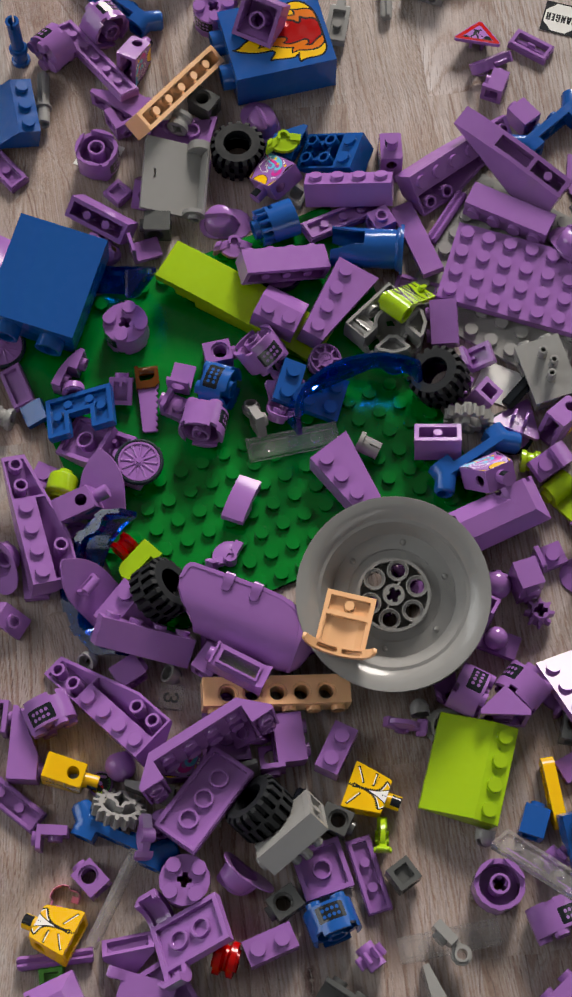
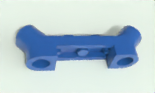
[88,0,164,38]
[511,89,572,155]
[428,422,522,498]
[70,799,180,874]

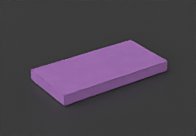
[153,745,255,856]

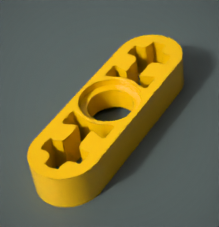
[539,756,566,830]

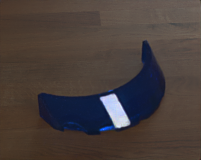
[97,266,157,298]
[287,352,422,436]
[60,508,137,656]

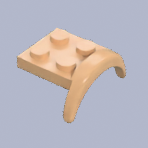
[302,588,377,660]

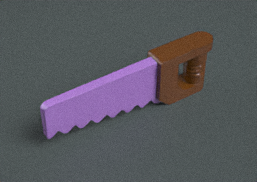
[134,365,160,434]

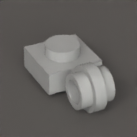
[242,399,269,438]
[431,919,472,966]

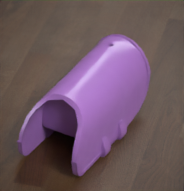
[178,562,313,673]

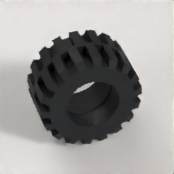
[210,121,265,181]
[407,345,471,409]
[129,557,186,624]
[225,774,293,844]

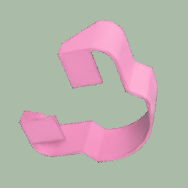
[49,885,81,907]

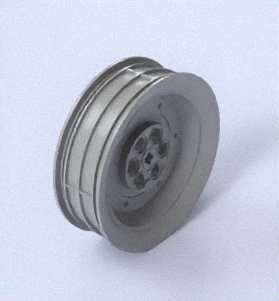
[295,496,492,693]

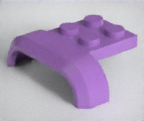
[135,888,234,992]

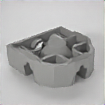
[344,282,427,364]

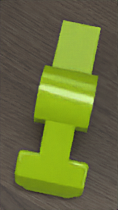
[265,130,301,155]
[373,817,392,854]

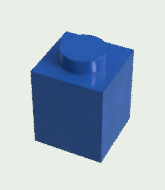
[516,801,551,843]

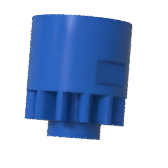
[250,198,301,247]

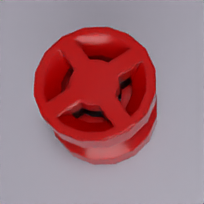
[110,532,139,561]

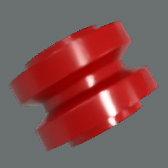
[210,941,242,979]

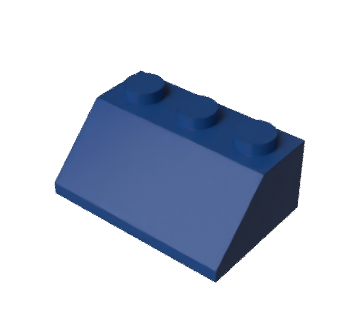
[0,79,41,149]

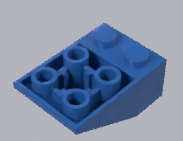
[296,132,374,173]

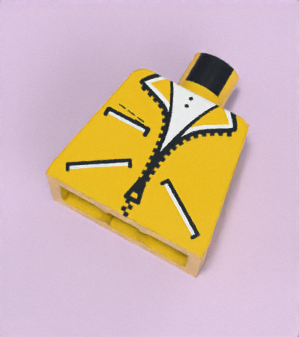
[41,751,101,794]
[340,761,403,818]
[21,905,88,967]

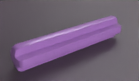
[428,190,467,244]
[16,947,94,972]

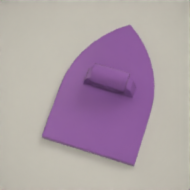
[80,448,126,520]
[61,558,119,626]

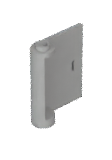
[139,134,211,223]

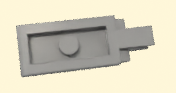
[326,0,351,47]

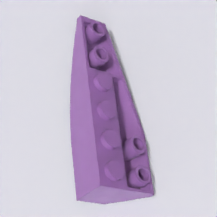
[454,106,572,212]
[395,115,512,216]
[1,454,76,597]
[44,656,172,767]

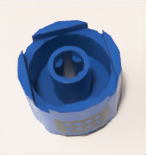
[194,361,242,412]
[303,891,362,948]

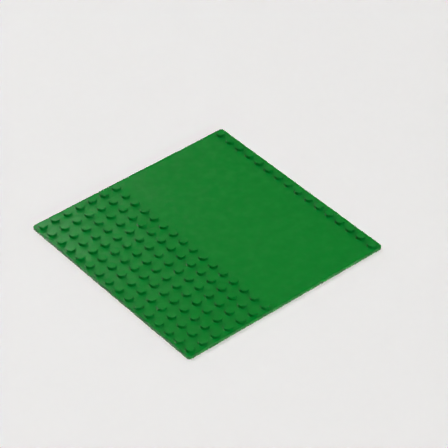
[19,207,486,632]

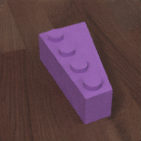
[296,257,379,349]
[310,431,381,509]

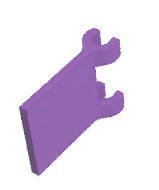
[106,965,177,997]

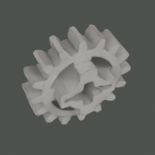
[443,402,494,435]
[91,788,147,831]

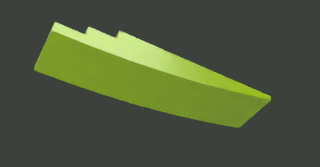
[155,241,333,362]

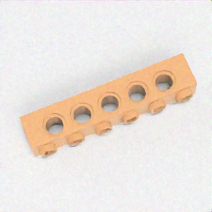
[125,45,224,140]
[200,674,352,715]

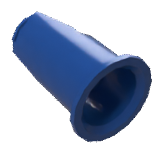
[330,224,405,275]

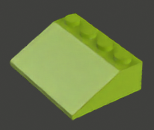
[418,712,519,830]

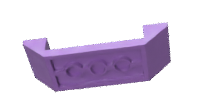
[139,697,279,805]

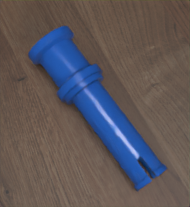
[5,15,31,69]

